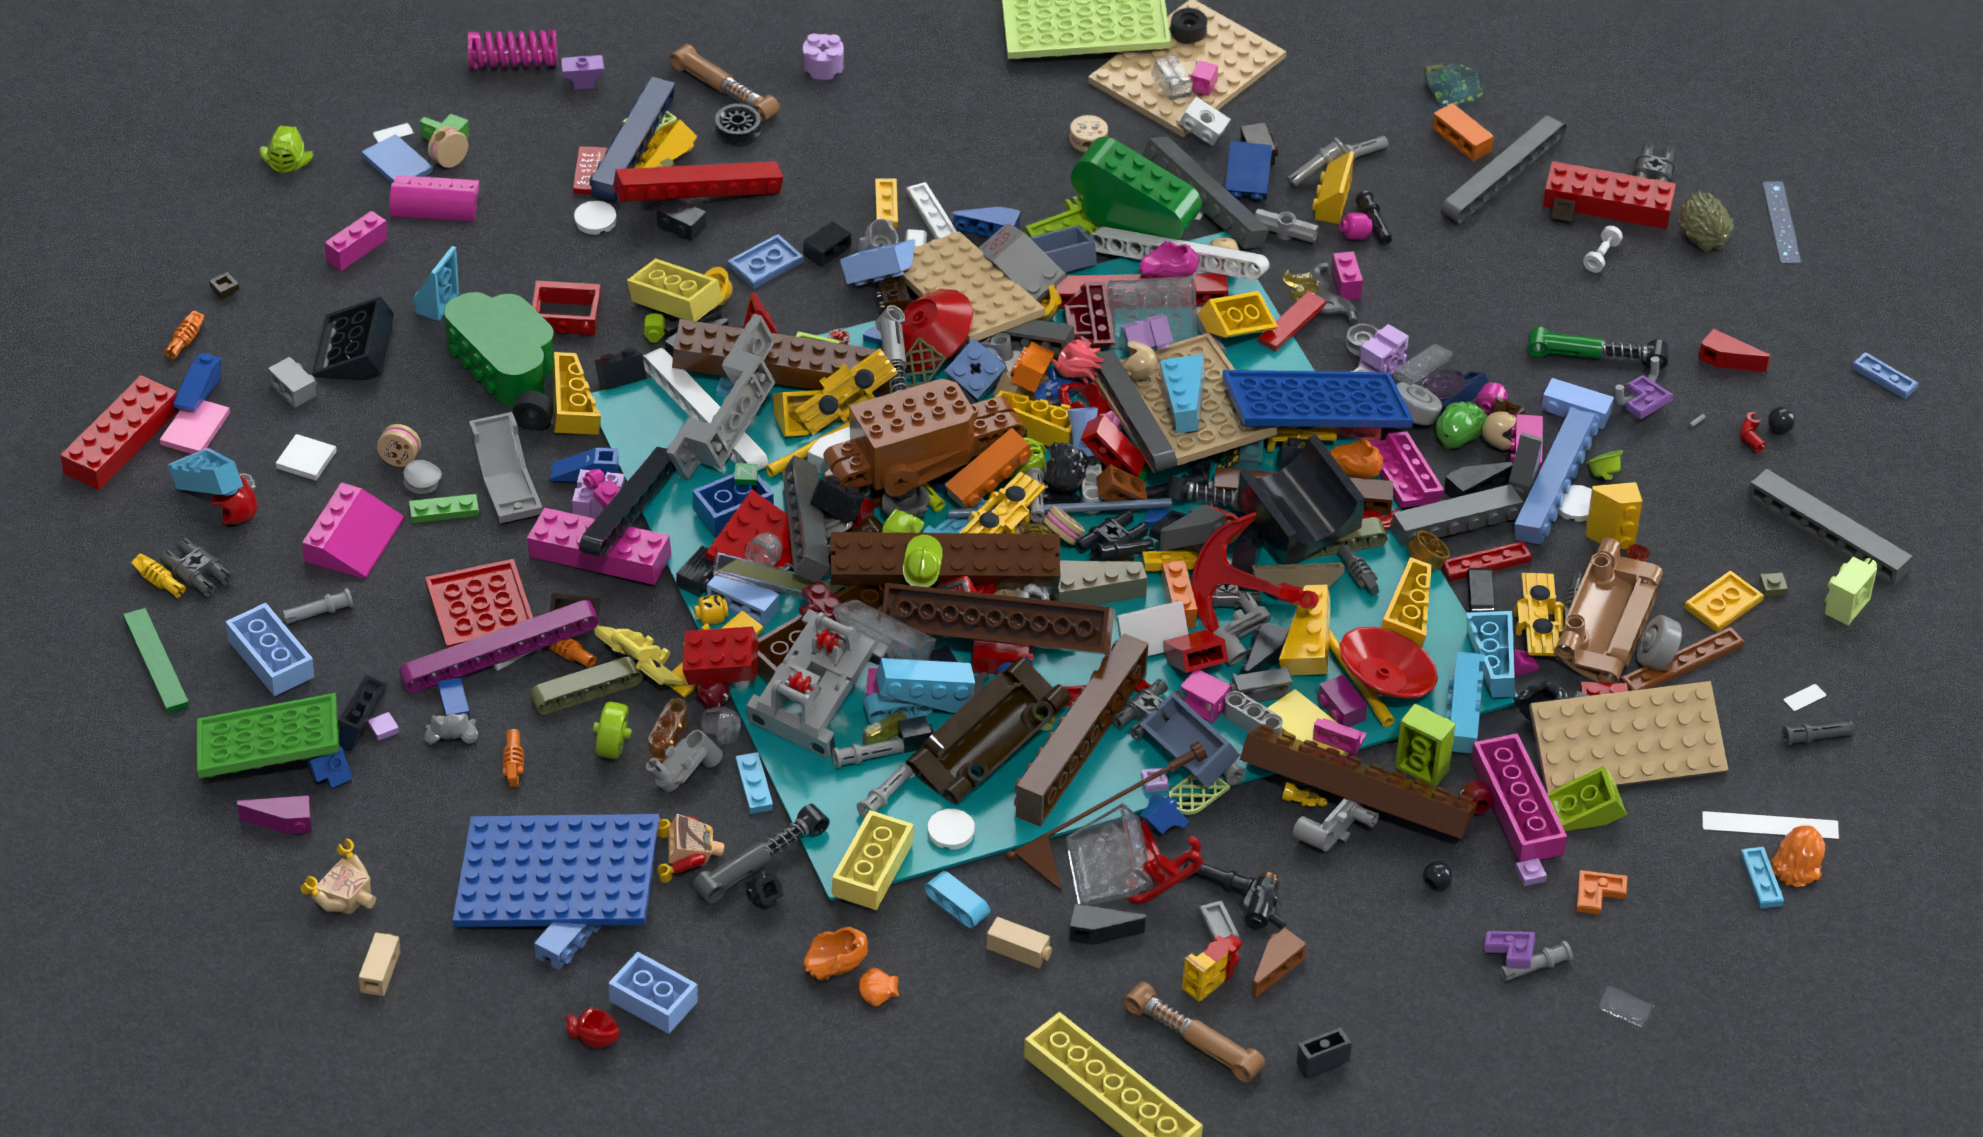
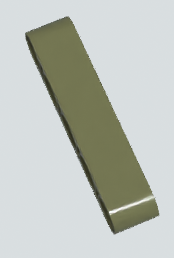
[1298,517,1388,561]
[529,656,643,715]

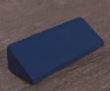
[1437,371,1489,414]

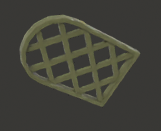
[903,337,947,388]

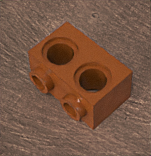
[1096,465,1147,513]

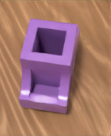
[561,55,604,89]

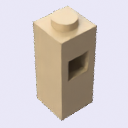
[987,917,1052,968]
[359,933,400,996]

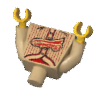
[301,839,376,914]

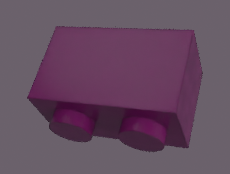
[1317,675,1368,727]

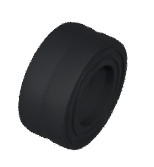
[1170,8,1207,43]
[512,391,554,431]

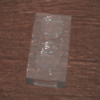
[1599,986,1654,1028]

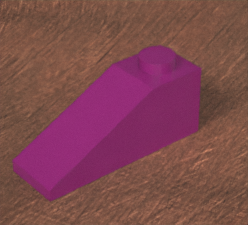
[237,796,311,834]

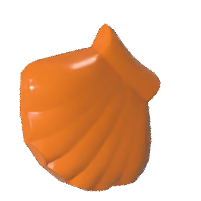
[859,968,899,1006]

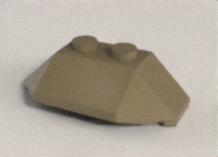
[1251,562,1345,590]

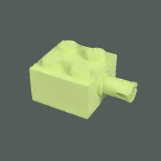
[1824,557,1877,625]

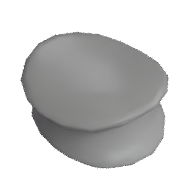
[1345,324,1378,357]
[403,460,442,494]
[823,513,853,538]

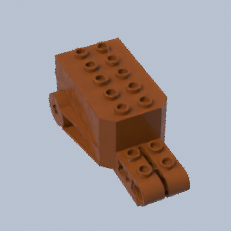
[823,379,1026,497]

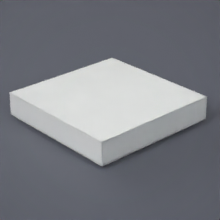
[276,434,336,481]

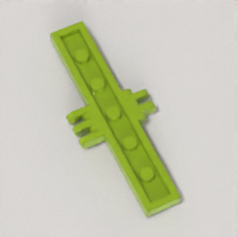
[1024,195,1100,237]

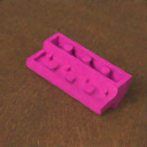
[390,175,480,221]
[1370,431,1444,508]

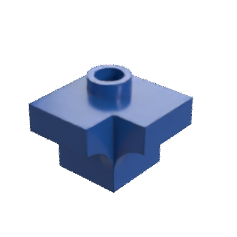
[307,746,353,788]
[1139,793,1190,834]

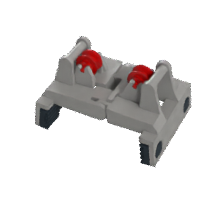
[747,609,893,759]

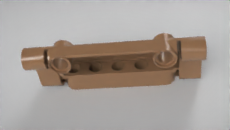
[1555,538,1663,683]

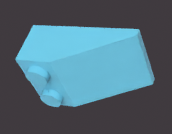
[413,246,459,321]

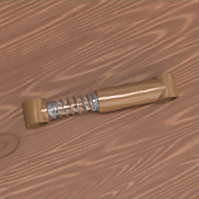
[669,44,780,123]
[1123,982,1266,1083]

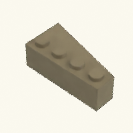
[1050,561,1147,605]

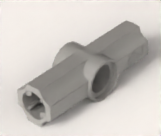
[1255,209,1319,243]

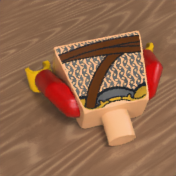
[658,814,724,883]

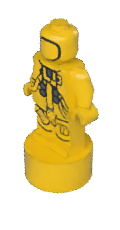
[1282,782,1327,807]

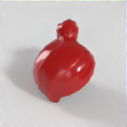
[565,1007,620,1049]

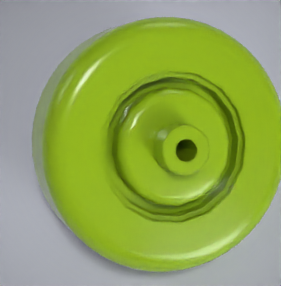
[593,702,632,760]

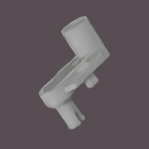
[1213,592,1272,666]
[646,730,723,792]
[1293,798,1379,851]

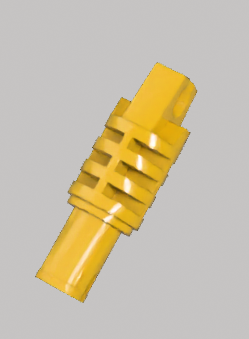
[131,553,186,598]

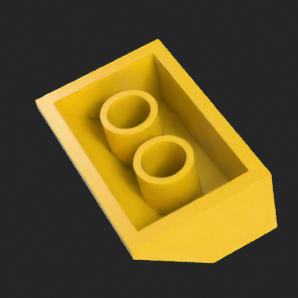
[1312,151,1354,224]
[1197,291,1278,338]
[1585,482,1642,549]

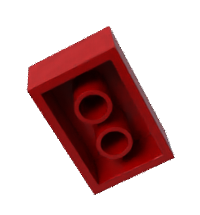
[682,626,759,685]

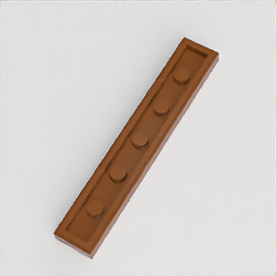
[1620,627,1744,691]

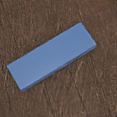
[1852,352,1918,399]

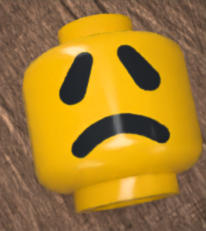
[694,594,728,626]

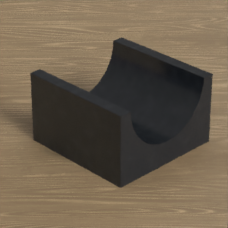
[1237,434,1365,565]

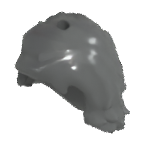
[881,485,931,517]

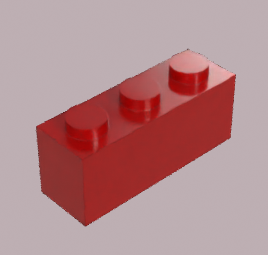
[1080,414,1145,477]

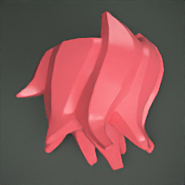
[1051,340,1105,384]

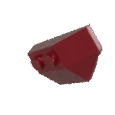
[1064,282,1115,347]

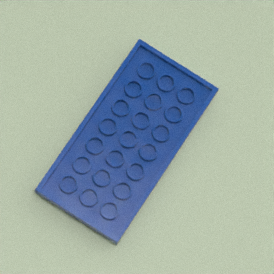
[1222,370,1414,429]

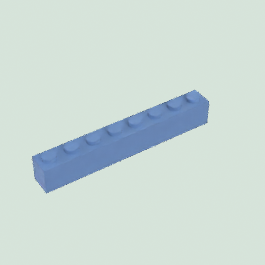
[1515,409,1599,545]

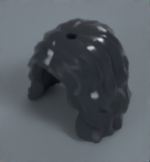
[1044,442,1088,492]
[1513,680,1568,724]

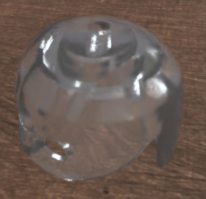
[745,532,783,568]
[701,707,741,746]

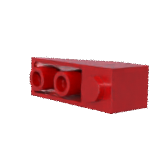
[1698,329,1770,372]

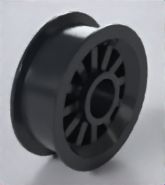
[715,104,761,146]

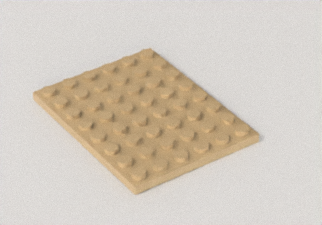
[1088,0,1286,137]
[1090,333,1277,473]

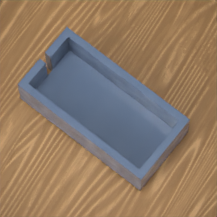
[1029,225,1097,274]
[1140,692,1240,789]

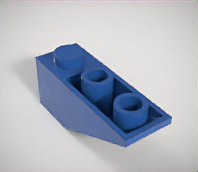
[952,206,1021,238]
[551,448,619,482]

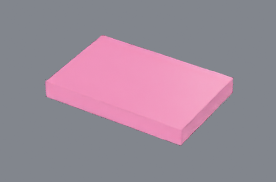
[160,400,230,454]

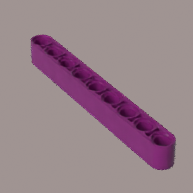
[399,600,599,693]

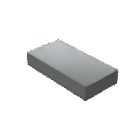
[1199,901,1239,941]

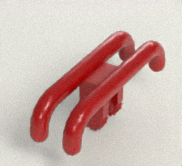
[1123,836,1203,904]

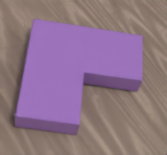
[1626,375,1673,419]
[1484,931,1535,968]

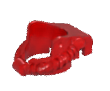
[1058,382,1109,417]

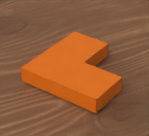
[1576,870,1627,915]

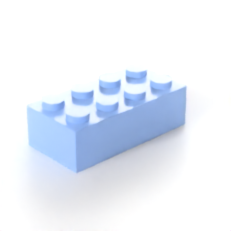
[226,603,314,696]

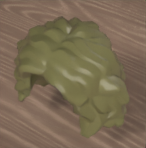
[1678,191,1734,252]

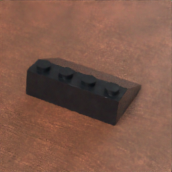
[312,296,394,379]

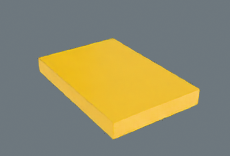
[1684,571,1764,633]

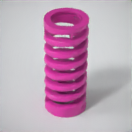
[468,30,557,69]

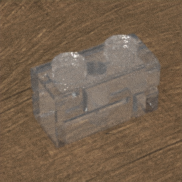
[1151,55,1192,101]

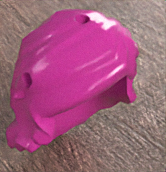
[1139,241,1199,281]

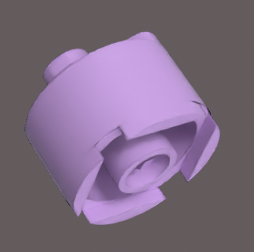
[803,34,844,80]

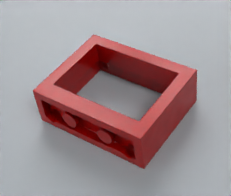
[532,281,601,335]

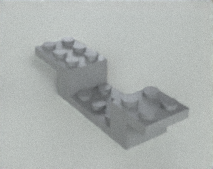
[666,314,776,480]

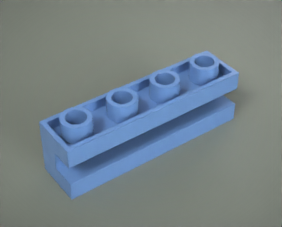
[534,923,601,970]

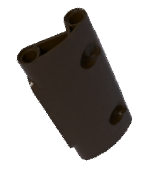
[906,657,1071,804]

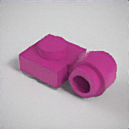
[583,469,621,508]

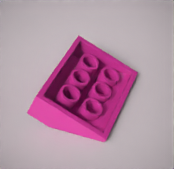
[302,483,404,579]

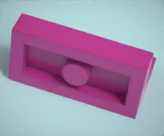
[1313,718,1367,755]

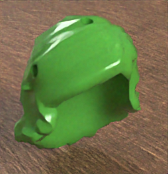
[1435,402,1488,450]

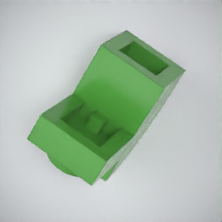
[420,114,469,140]

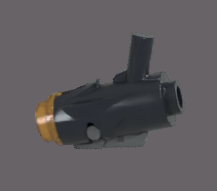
[1242,871,1287,930]

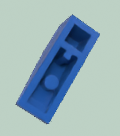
[173,353,221,412]

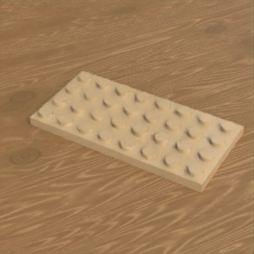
[898,231,1045,343]
[1529,681,1728,793]

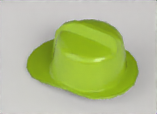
[1586,450,1623,480]
[903,535,942,587]

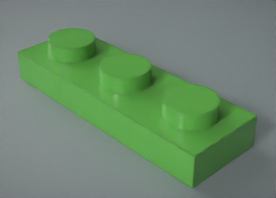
[409,494,479,523]

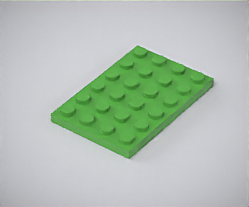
[197,693,339,778]

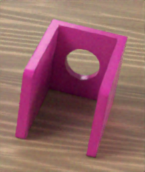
[1181,670,1231,724]

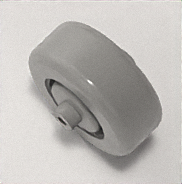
[1396,382,1442,426]
[1636,615,1682,672]

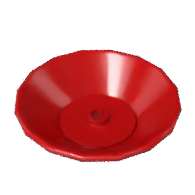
[902,289,974,372]
[1339,626,1438,698]

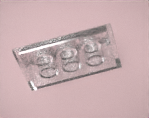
[1107,276,1197,350]
[833,600,937,661]
[1066,803,1153,905]

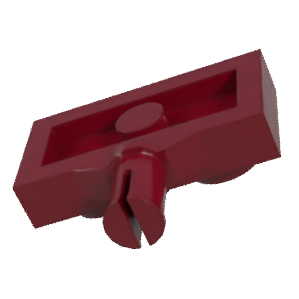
[799,581,847,620]

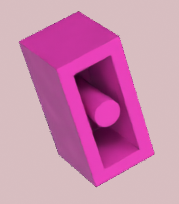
[1331,252,1363,300]

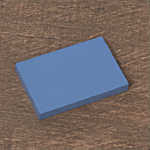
[362,134,433,183]
[727,234,804,289]

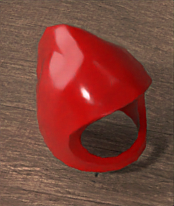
[210,475,258,525]

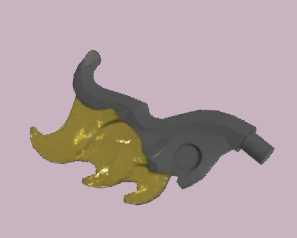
[1283,263,1357,325]

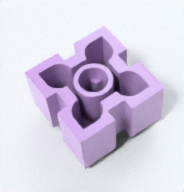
[1120,314,1173,352]
[1358,324,1409,376]
[572,469,625,518]

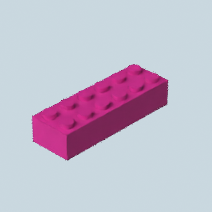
[527,508,672,585]
[1471,733,1567,862]

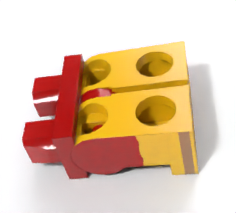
[1182,934,1242,1002]

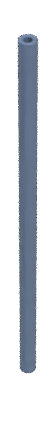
[948,498,1172,518]

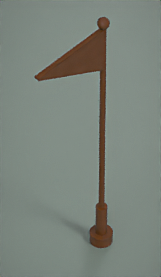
[1006,741,1207,891]

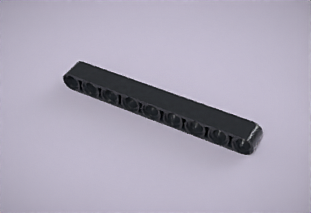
[579,447,676,558]

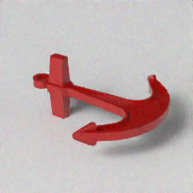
[1192,513,1319,633]

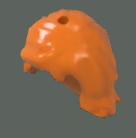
[1329,438,1384,479]
[1771,825,1825,888]
[803,926,868,981]

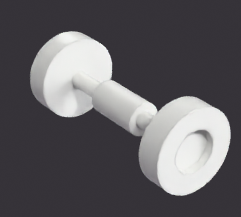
[1583,226,1623,273]

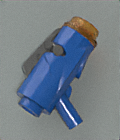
[1024,367,1075,406]

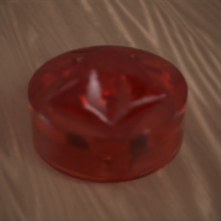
[828,328,850,345]
[1626,544,1650,562]

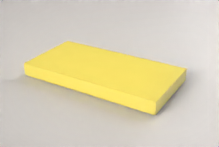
[1268,689,1350,756]

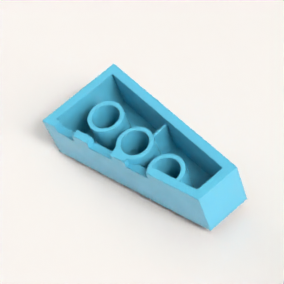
[1160,354,1205,434]
[167,448,243,496]
[1466,611,1515,698]
[1446,652,1485,753]
[876,658,975,713]

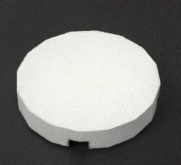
[574,201,617,235]
[1558,485,1592,522]
[928,809,975,850]

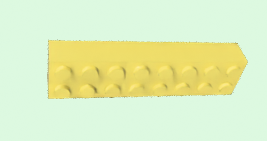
[1024,1012,1203,1137]

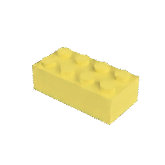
[627,259,723,321]
[832,810,914,910]

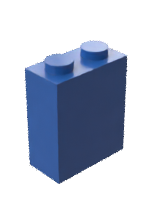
[1225,141,1272,201]

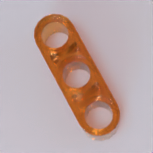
[649,698,688,762]

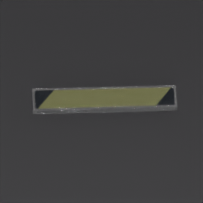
[713,552,848,598]

